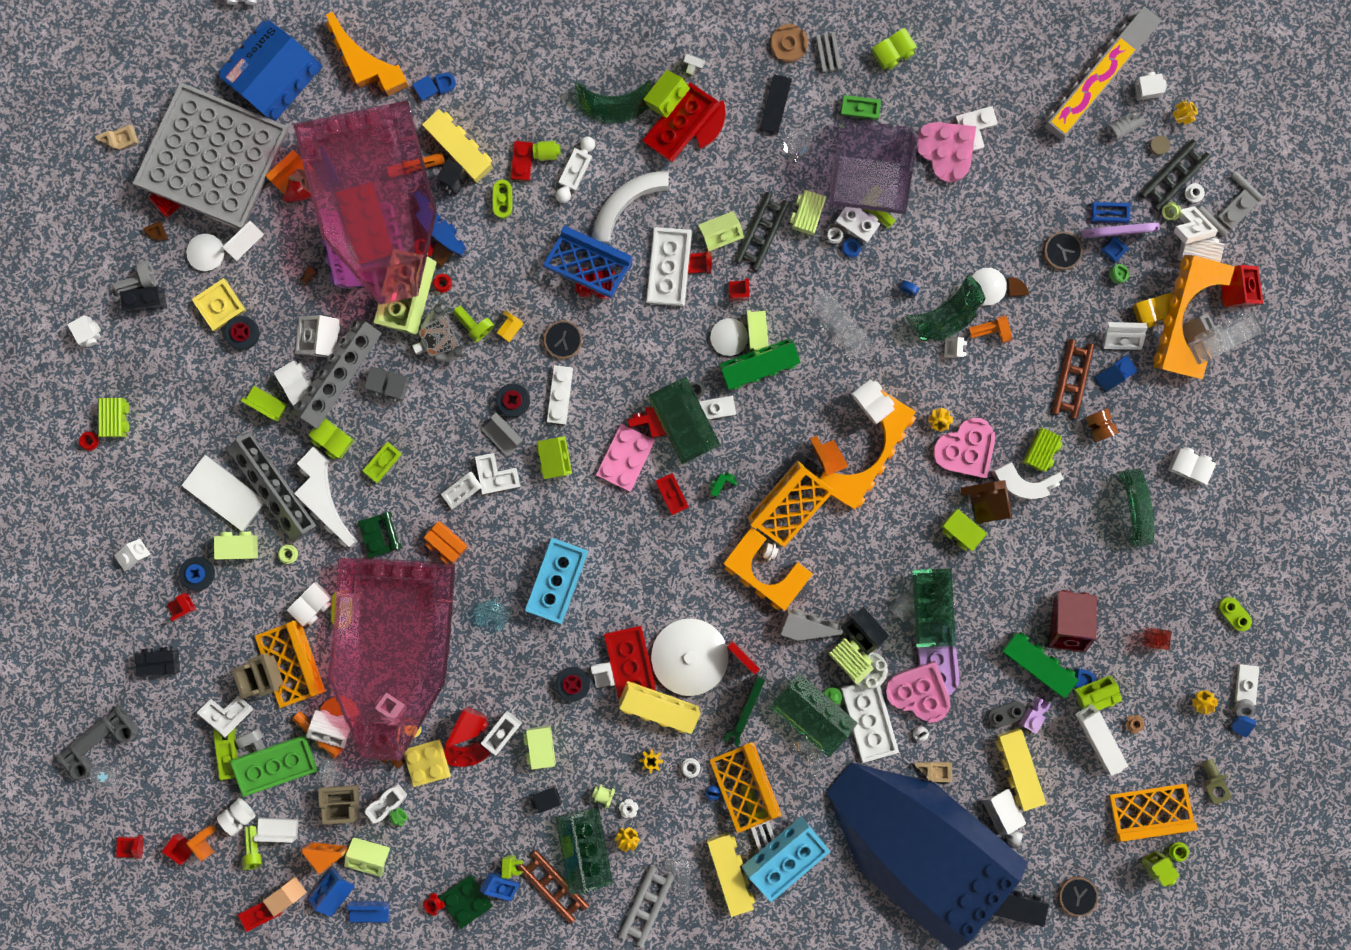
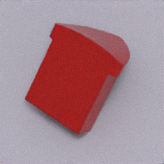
[688,251,712,274]
[116,835,144,859]

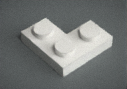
[955,106,998,151]
[1174,206,1218,244]
[475,453,521,494]
[197,696,253,737]

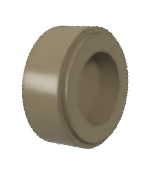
[1149,135,1170,156]

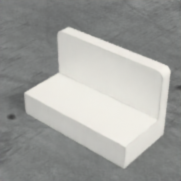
[222,221,264,261]
[982,789,1026,835]
[254,818,298,843]

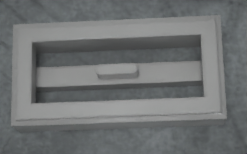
[816,32,842,74]

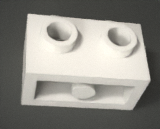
[834,202,880,246]

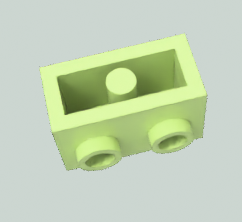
[214,532,258,559]
[524,725,556,770]

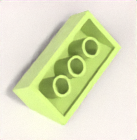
[374,249,437,335]

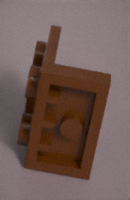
[961,480,1012,523]

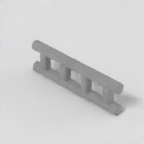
[619,865,675,947]

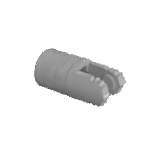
[1107,111,1146,140]

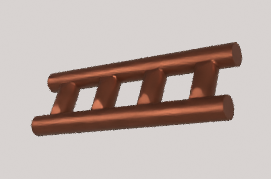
[1052,339,1095,419]
[517,850,590,924]

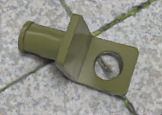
[1202,759,1232,805]

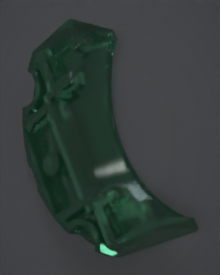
[574,80,651,124]
[905,274,986,341]
[1118,468,1154,547]

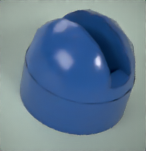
[705,785,721,801]

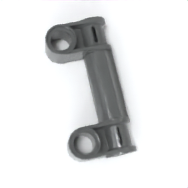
[57,705,139,780]

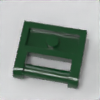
[358,511,402,558]

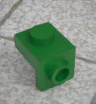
[709,472,738,498]

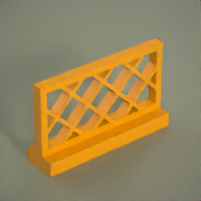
[748,460,834,547]
[255,620,326,708]
[710,743,782,833]
[1109,783,1198,842]

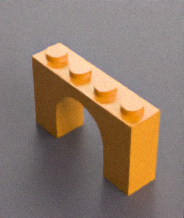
[723,527,813,611]

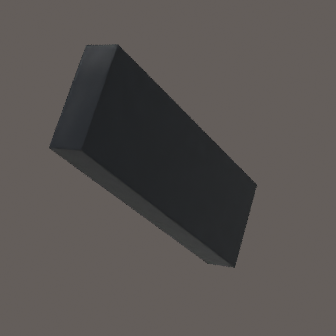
[760,74,792,135]

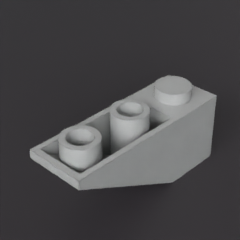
[779,608,843,641]

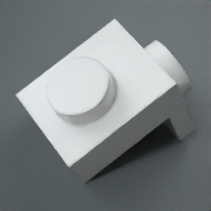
[114,539,150,571]

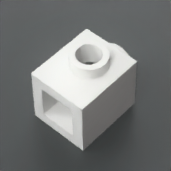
[1134,72,1167,100]
[67,315,101,347]

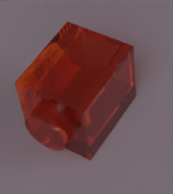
[1144,627,1172,650]

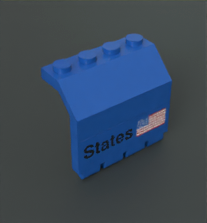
[218,20,323,121]

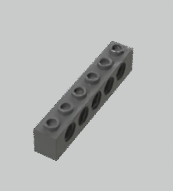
[292,317,382,429]
[227,432,316,543]

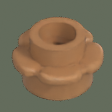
[1125,715,1145,734]

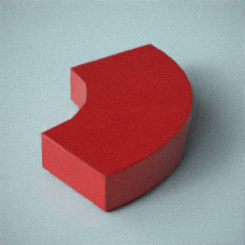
[695,100,726,149]
[443,741,491,767]

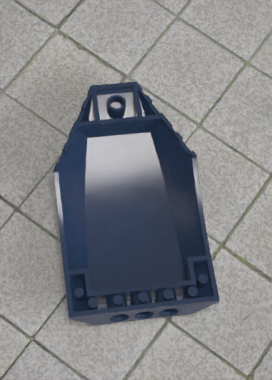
[826,762,1028,950]

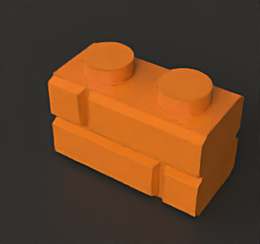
[423,521,469,564]

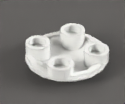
[186,234,224,271]
[968,268,1007,306]
[710,318,748,356]
[853,651,888,689]

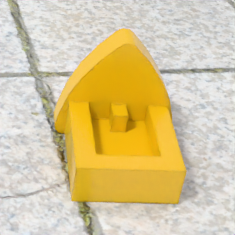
[497,309,523,342]

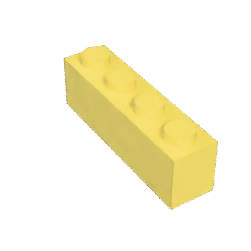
[422,109,493,183]
[619,681,700,734]
[995,728,1046,811]
[707,832,755,917]

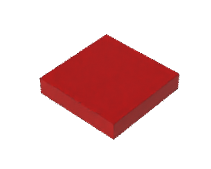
[726,639,760,675]

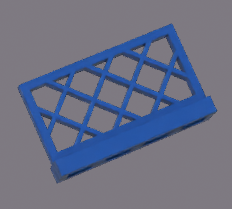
[543,225,633,299]

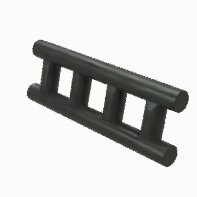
[1139,139,1211,212]
[734,192,790,272]

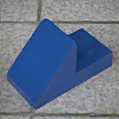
[1094,355,1138,392]
[480,870,520,901]

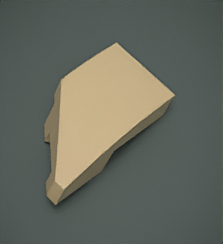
[95,125,139,150]
[915,762,952,782]

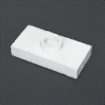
[695,396,736,421]
[441,472,482,510]
[1234,664,1259,705]

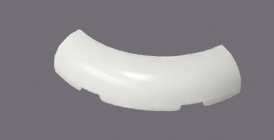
[592,171,669,245]

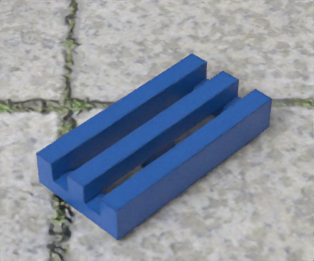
[1091,202,1131,223]

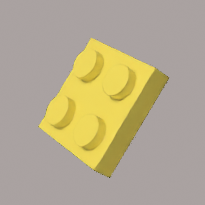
[192,278,246,332]
[403,739,451,787]

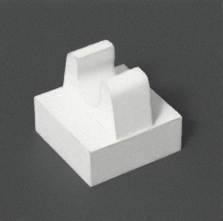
[683,54,705,75]
[944,337,967,358]

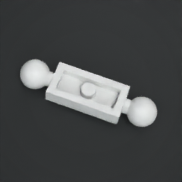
[556,137,595,203]

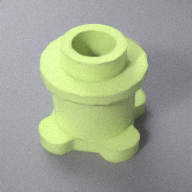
[592,784,615,808]

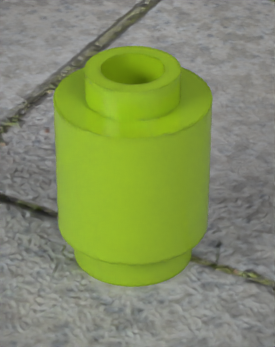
[533,140,561,161]

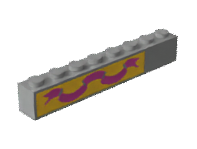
[1044,6,1162,141]

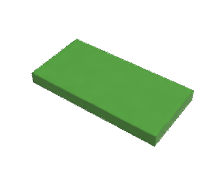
[230,734,318,797]

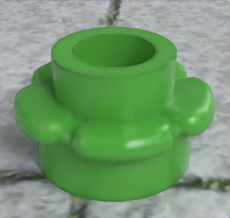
[390,808,408,826]

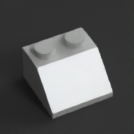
[295,315,340,357]

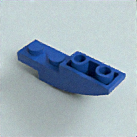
[414,190,467,258]

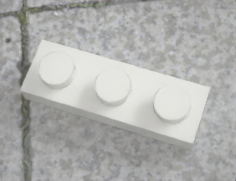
[547,365,573,425]

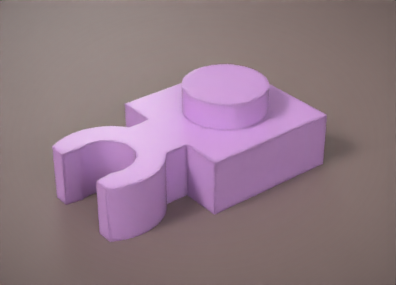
[1019,697,1050,734]

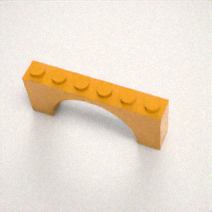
[1153,255,1235,379]
[816,390,916,510]

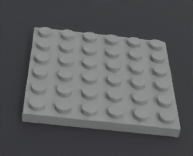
[133,82,289,229]

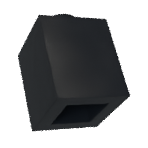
[531,784,562,813]

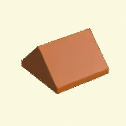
[302,842,349,874]

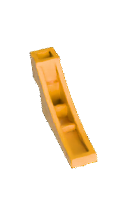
[325,12,409,96]

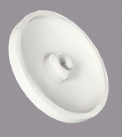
[651,618,728,696]

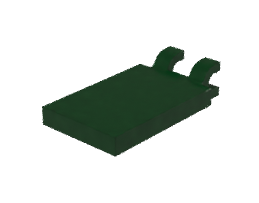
[723,674,765,747]

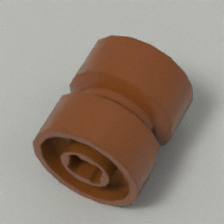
[1085,408,1119,442]

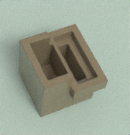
[232,653,284,699]
[318,785,360,825]

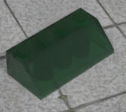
[648,377,721,465]
[913,568,956,649]
[770,672,858,757]
[555,807,613,894]

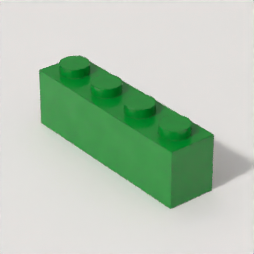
[719,338,801,390]
[1000,632,1079,698]

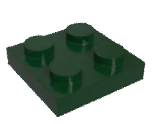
[439,874,493,929]

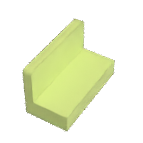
[698,211,744,251]
[746,310,768,351]
[344,838,390,877]

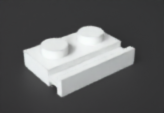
[1103,322,1148,350]

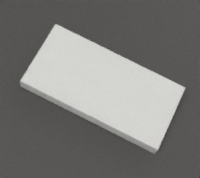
[646,227,692,306]
[181,455,265,532]
[840,684,899,763]

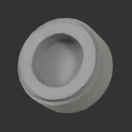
[1234,699,1255,717]

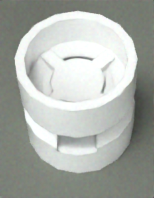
[217,798,255,836]

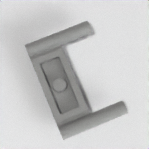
[1198,171,1263,237]

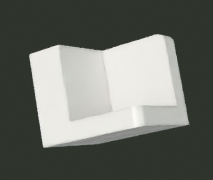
[591,662,615,688]

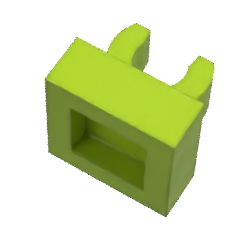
[502,855,523,879]

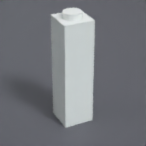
[1075,704,1128,776]

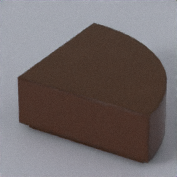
[142,221,169,241]
[434,241,453,268]
[300,266,318,286]
[1007,277,1029,297]

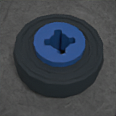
[179,557,215,591]

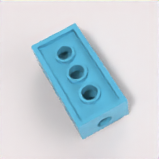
[525,538,589,624]
[742,816,831,902]

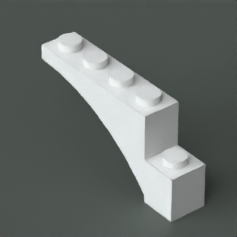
[294,447,358,547]

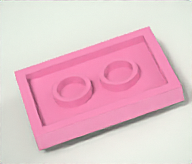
[596,424,656,492]

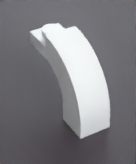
[992,462,1064,499]

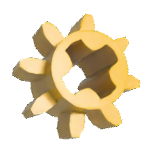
[1173,100,1198,125]
[928,408,953,432]
[1192,690,1218,715]
[639,748,663,773]
[614,827,640,852]

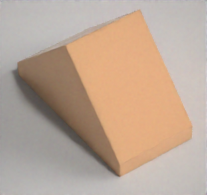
[263,877,306,917]

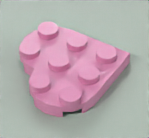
[916,122,976,182]
[933,418,995,479]
[886,660,950,723]

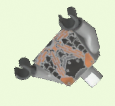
[412,302,468,362]

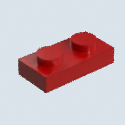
[511,141,534,181]
[656,473,689,515]
[238,902,283,932]

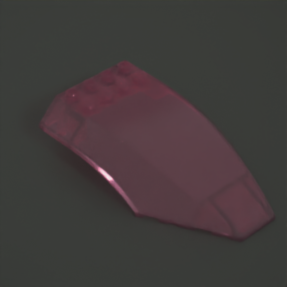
[293,100,437,305]
[327,558,455,761]

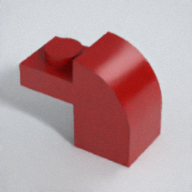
[628,407,671,439]

